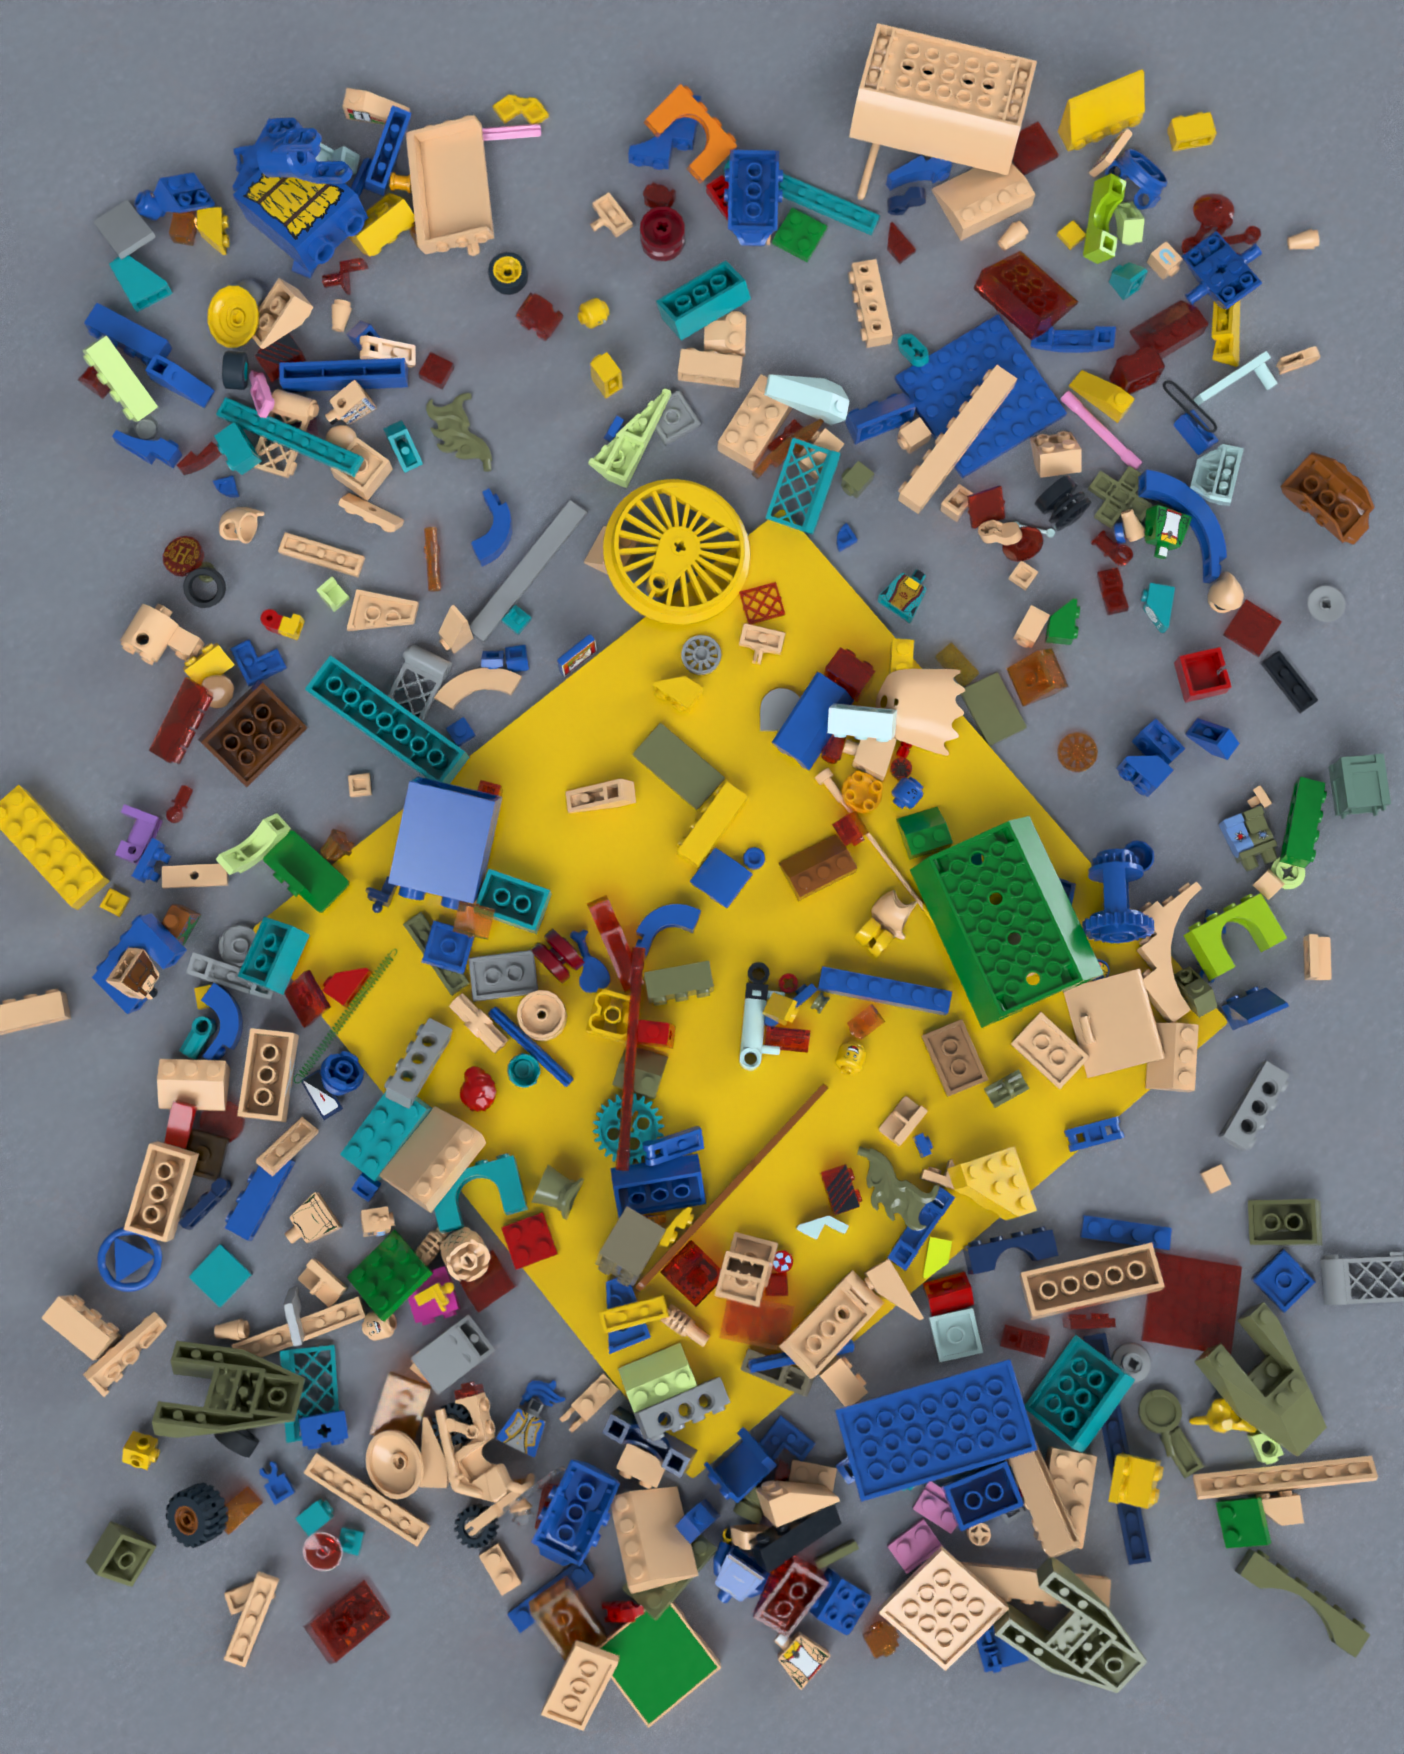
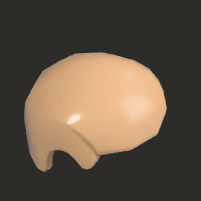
[325,425,357,449]

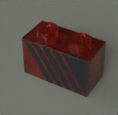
[254,333,306,382]
[820,1164,862,1215]

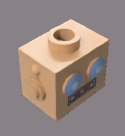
[360,1206,394,1237]

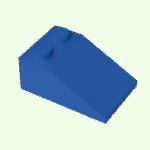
[1222,986,1289,1031]

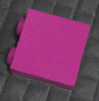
[408,1266,461,1326]

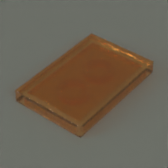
[369,1371,432,1442]

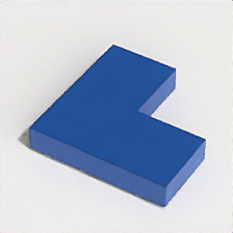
[230,639,287,687]
[759,1415,816,1462]

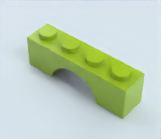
[1083,173,1126,264]

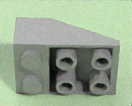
[411,1314,495,1395]

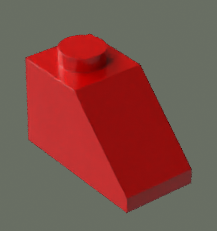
[322,968,372,1008]

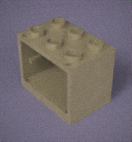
[595,1207,666,1287]

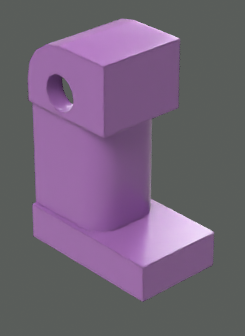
[115,804,163,864]

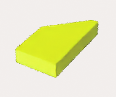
[922,1237,952,1278]

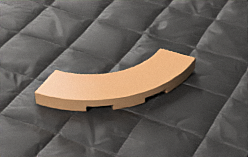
[434,668,522,710]

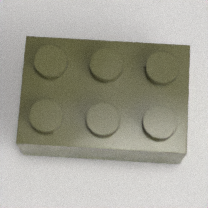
[644,961,714,1006]

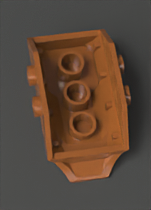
[1280,452,1375,545]

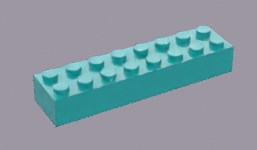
[305,655,470,784]

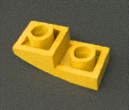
[660,1207,695,1247]

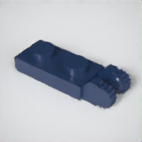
[178,1178,232,1230]

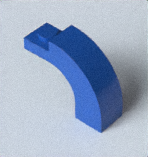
[471,488,512,567]
[634,904,701,961]
[201,983,243,1060]

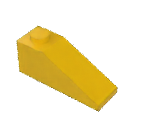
[1068,370,1135,423]

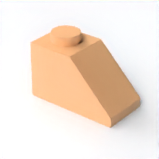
[1013,605,1050,648]

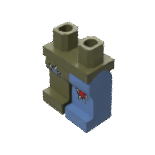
[1219,806,1278,872]

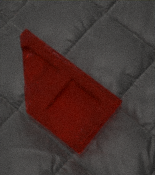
[887,222,916,264]

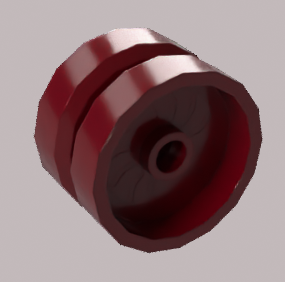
[640,207,685,261]
[530,928,585,984]

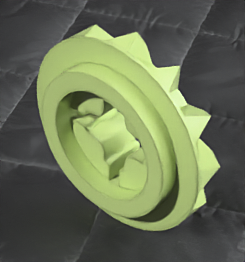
[1270,857,1305,890]

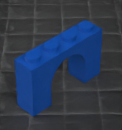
[92,913,187,1014]

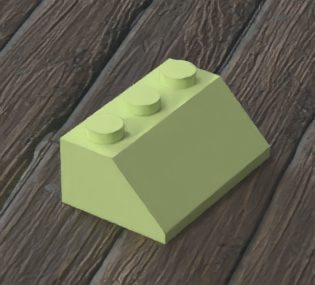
[618,1343,697,1413]

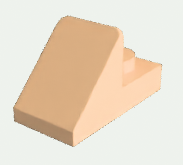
[940,484,976,522]
[920,1159,955,1190]

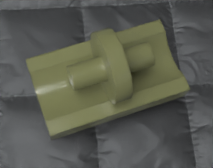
[984,1069,1030,1108]

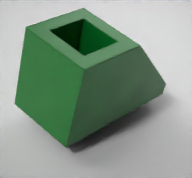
[1045,598,1080,645]

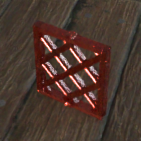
[739,582,785,625]

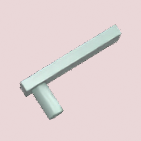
[1193,351,1278,406]

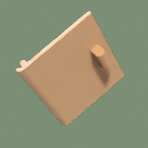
[1064,969,1165,1078]

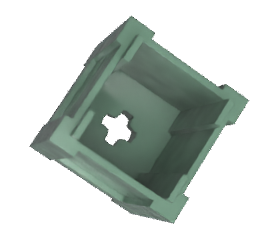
[1328,753,1391,819]

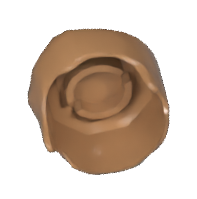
[200,675,234,709]

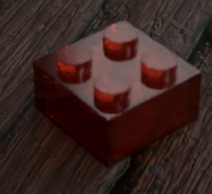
[418,352,454,390]

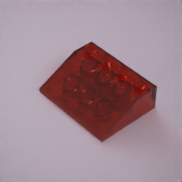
[973,251,1079,340]

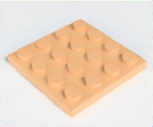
[878,1546,1009,1671]

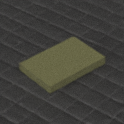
[960,672,1027,746]

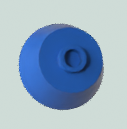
[321,1051,364,1095]

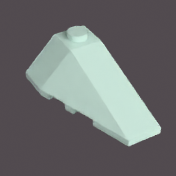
[764,374,849,425]

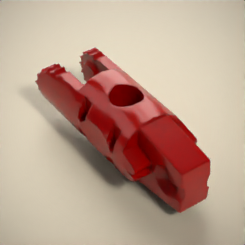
[601,1601,644,1623]

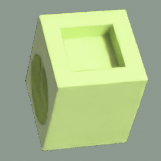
[1247,1430,1284,1464]

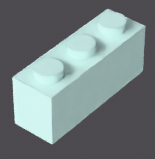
[827,703,897,742]

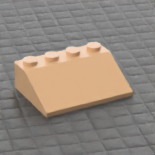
[932,163,1036,241]
[379,1107,486,1213]
[611,1487,699,1594]

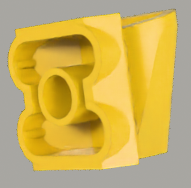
[586,988,640,1044]

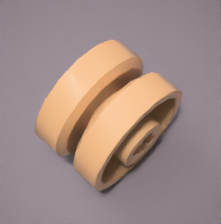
[517,990,567,1041]

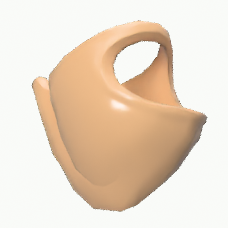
[219,507,265,544]
[1208,571,1244,613]
[871,890,917,940]

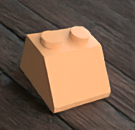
[584,526,640,575]

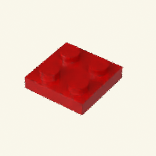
[501,1212,558,1270]

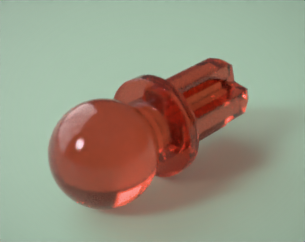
[166,785,193,823]

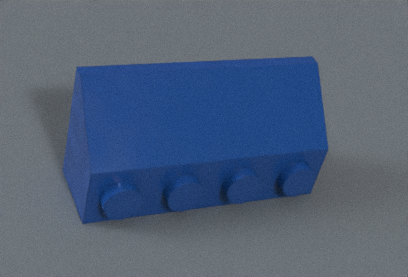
[611,1154,706,1218]

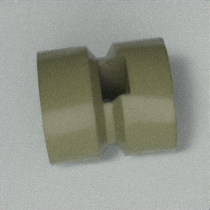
[733,1485,763,1524]

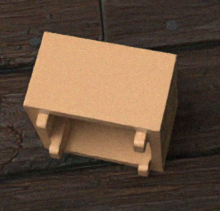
[330,437,393,501]

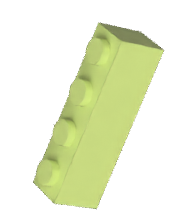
[82,335,158,421]

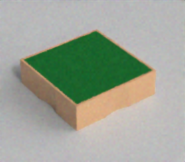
[593,1601,721,1728]

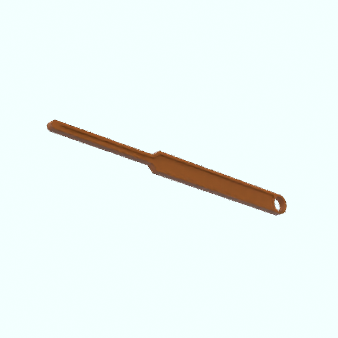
[635,1083,828,1292]

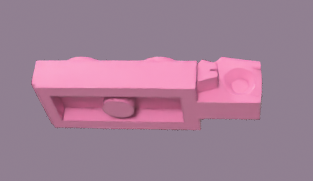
[249,370,274,418]

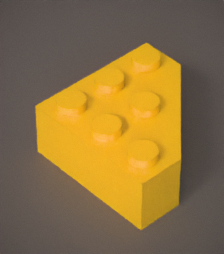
[947,1146,1037,1220]

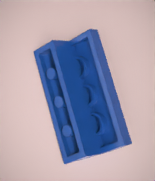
[772,672,854,771]

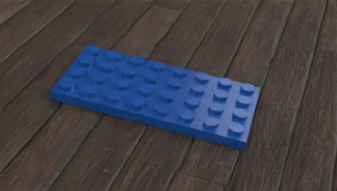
[835,1359,1038,1502]

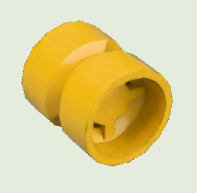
[854,917,895,958]

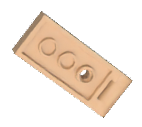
[779,1270,884,1379]

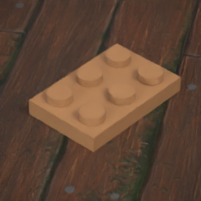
[921,1019,988,1097]

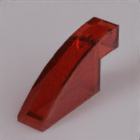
[586,895,644,992]

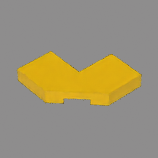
[492,94,549,124]

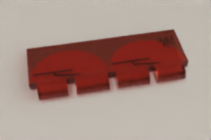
[149,677,213,764]

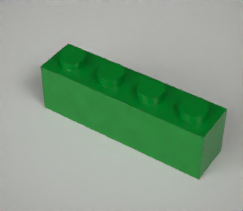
[1279,776,1327,868]

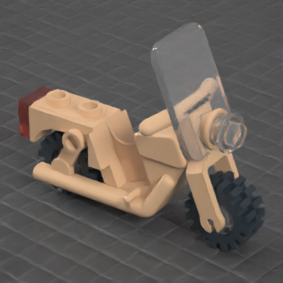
[432,1381,566,1549]

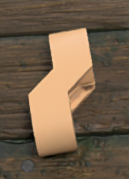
[978,520,1022,546]

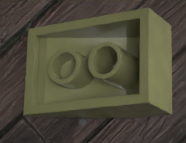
[1248,1199,1323,1246]

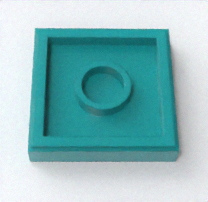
[189,1244,253,1308]

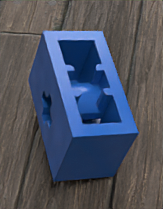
[299,1409,348,1450]

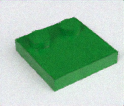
[1216,1497,1272,1549]

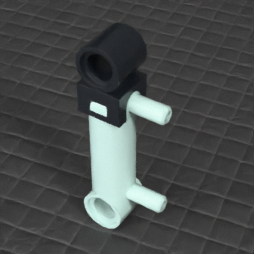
[739,962,785,1071]

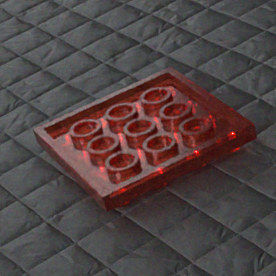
[1141,1252,1242,1355]

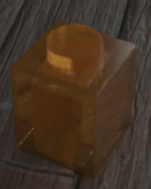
[169,212,197,246]

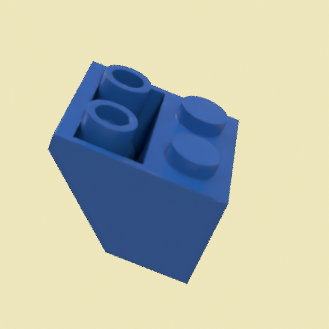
[153,172,215,213]
[1116,756,1174,797]

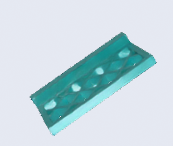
[765,438,841,535]
[280,1345,339,1443]

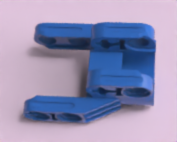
[257,118,353,184]

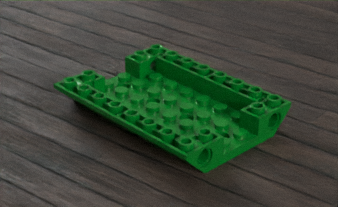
[910,816,1104,1028]

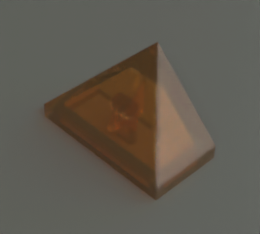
[224,1486,263,1535]

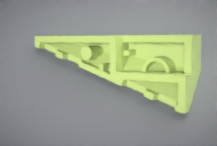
[588,388,671,488]

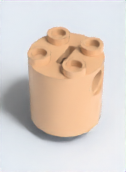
[120,604,179,665]

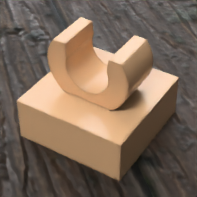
[1247,785,1273,808]

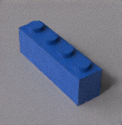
[364,105,412,196]
[84,303,172,366]
[225,1151,296,1241]

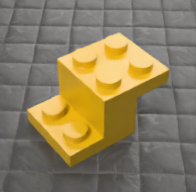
[1108,1453,1164,1509]

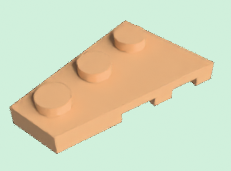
[347,589,419,631]

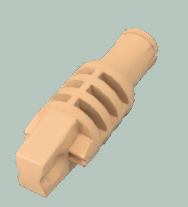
[415,1227,450,1266]
[660,1304,710,1347]

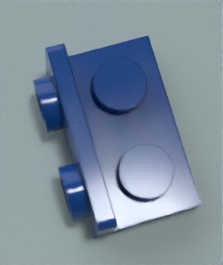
[1132,718,1185,765]

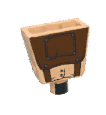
[106,948,159,1000]

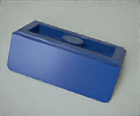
[1173,409,1219,455]

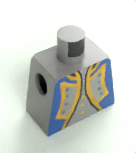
[496,1398,547,1458]

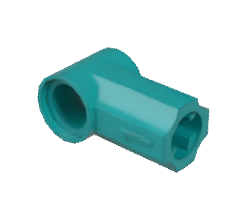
[179,1016,217,1060]

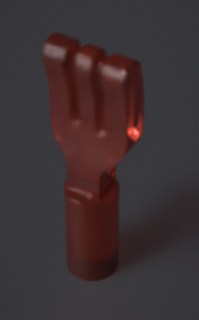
[767,419,803,453]

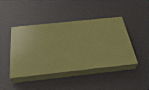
[632,723,725,811]

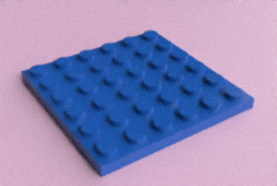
[894,314,1067,479]

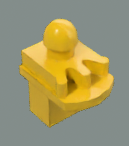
[414,1282,454,1312]

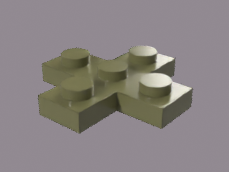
[1088,466,1153,529]

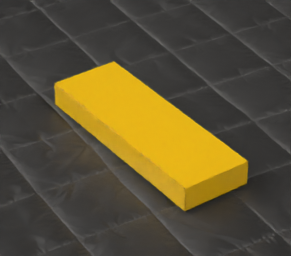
[598,1295,669,1334]

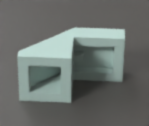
[315,143,360,175]
[796,1216,849,1240]

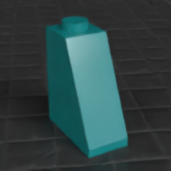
[109,255,173,313]

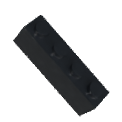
[749,1504,842,1573]

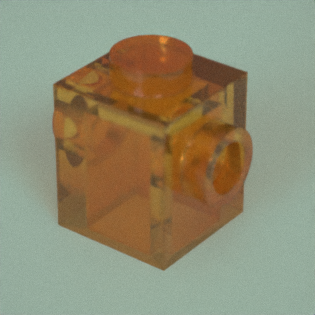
[862,1621,900,1659]

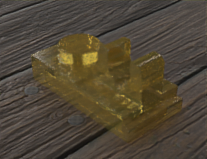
[935,642,979,688]

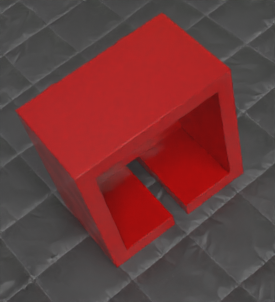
[1174,647,1232,703]

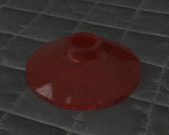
[1193,194,1234,227]
[1002,526,1044,562]

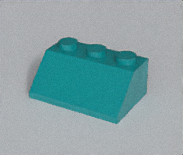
[238,917,310,995]

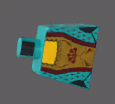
[877,569,927,624]

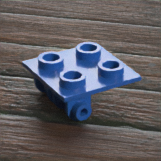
[976,1624,1029,1673]

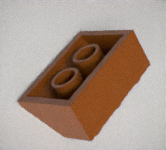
[779,834,857,901]

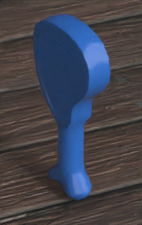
[570,930,611,993]

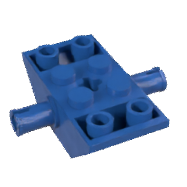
[1182,231,1262,309]

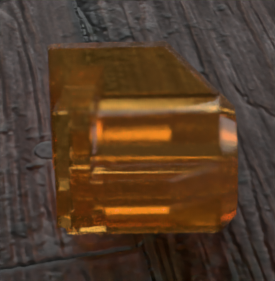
[320,828,354,861]

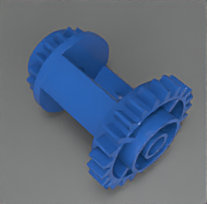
[1082,849,1155,943]

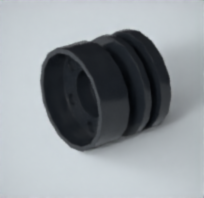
[1035,475,1092,531]

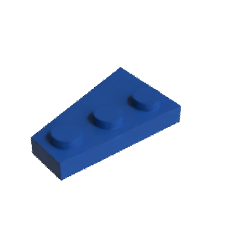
[606,1277,651,1354]

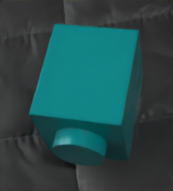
[295,1498,334,1537]

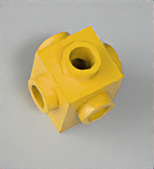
[122,1431,160,1470]

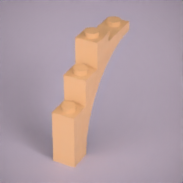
[1136,881,1202,1023]

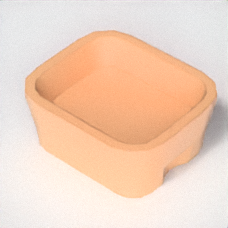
[730,1524,770,1550]

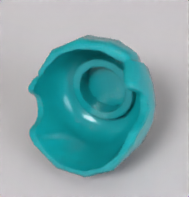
[507,1054,541,1088]

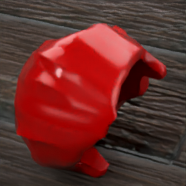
[460,1066,497,1112]

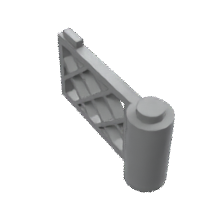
[388,644,452,721]
[1320,1252,1404,1305]

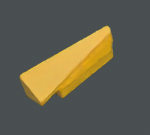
[1211,300,1240,367]

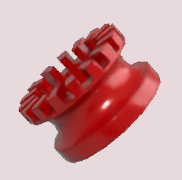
[779,973,798,994]

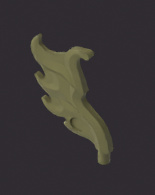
[426,393,493,472]
[857,1147,940,1231]

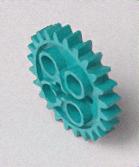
[593,1093,664,1165]

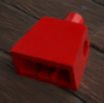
[632,1020,676,1049]

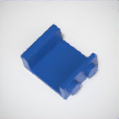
[704,1427,777,1503]

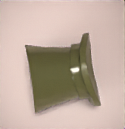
[532,1165,584,1220]

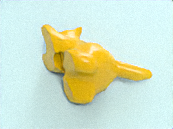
[1189,1398,1257,1433]

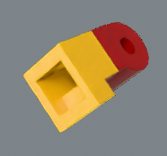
[260,609,305,641]

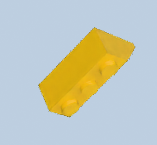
[348,192,415,257]

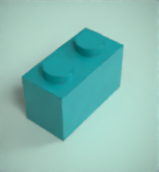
[214,422,262,475]

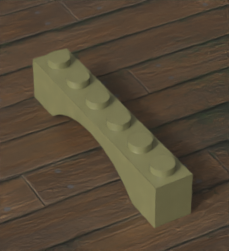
[1235,1548,1370,1658]

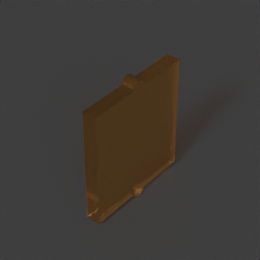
[453,901,495,940]

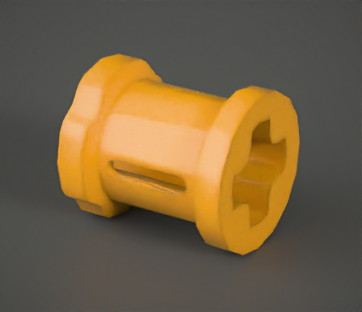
[390,172,412,193]

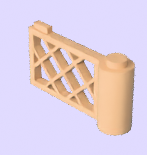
[253,389,319,479]

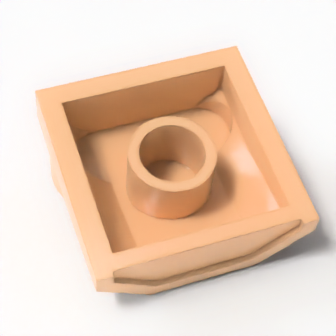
[704,311,746,357]

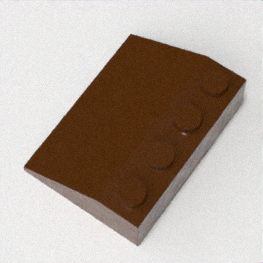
[197,680,308,787]

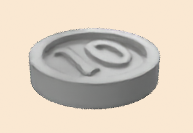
[135,419,157,440]

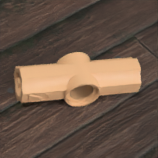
[449,993,508,1053]

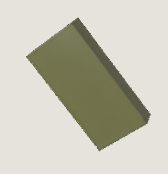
[1159,1426,1204,1478]
[814,1538,859,1570]

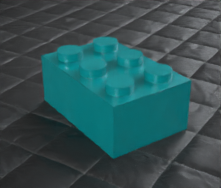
[474,869,552,935]

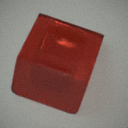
[765,1273,788,1296]

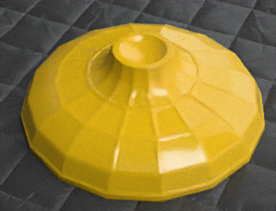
[207,286,259,348]

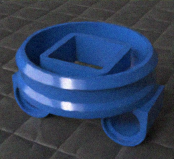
[1105,149,1167,209]

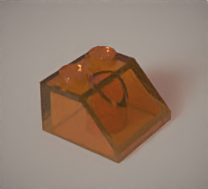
[1006,648,1069,707]

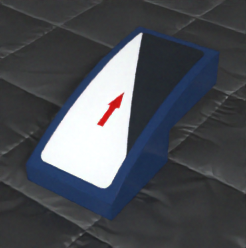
[301,1069,343,1120]

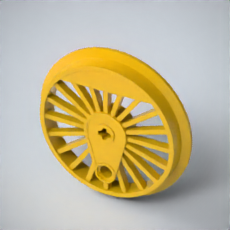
[603,479,750,625]

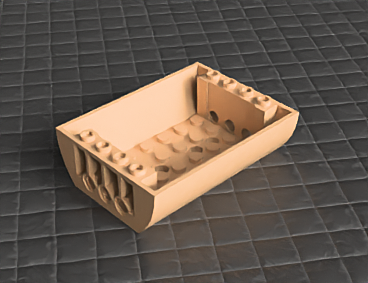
[849,23,1037,175]

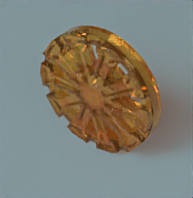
[1057,732,1098,773]

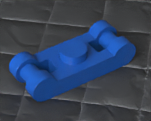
[1064,1116,1125,1152]

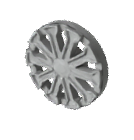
[681,635,721,675]

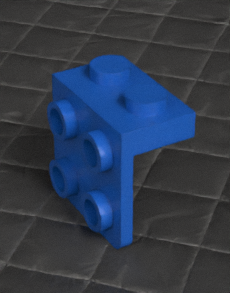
[804,1567,871,1635]

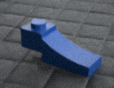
[886,155,952,191]
[112,430,183,468]

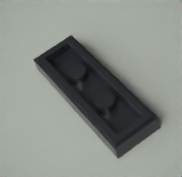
[1261,650,1319,714]

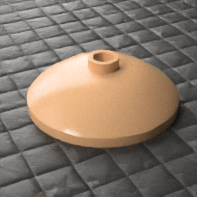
[366,1430,424,1499]

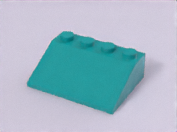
[1025,1334,1136,1453]

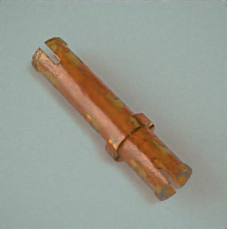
[423,527,441,592]

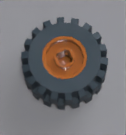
[166,1483,228,1548]

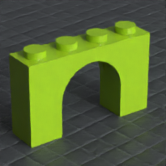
[1183,893,1287,981]

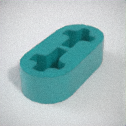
[898,334,929,367]

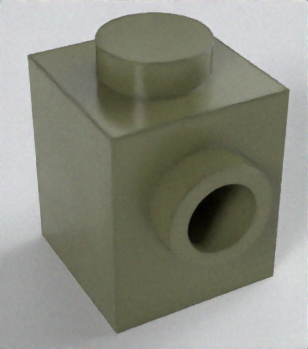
[841,460,874,499]

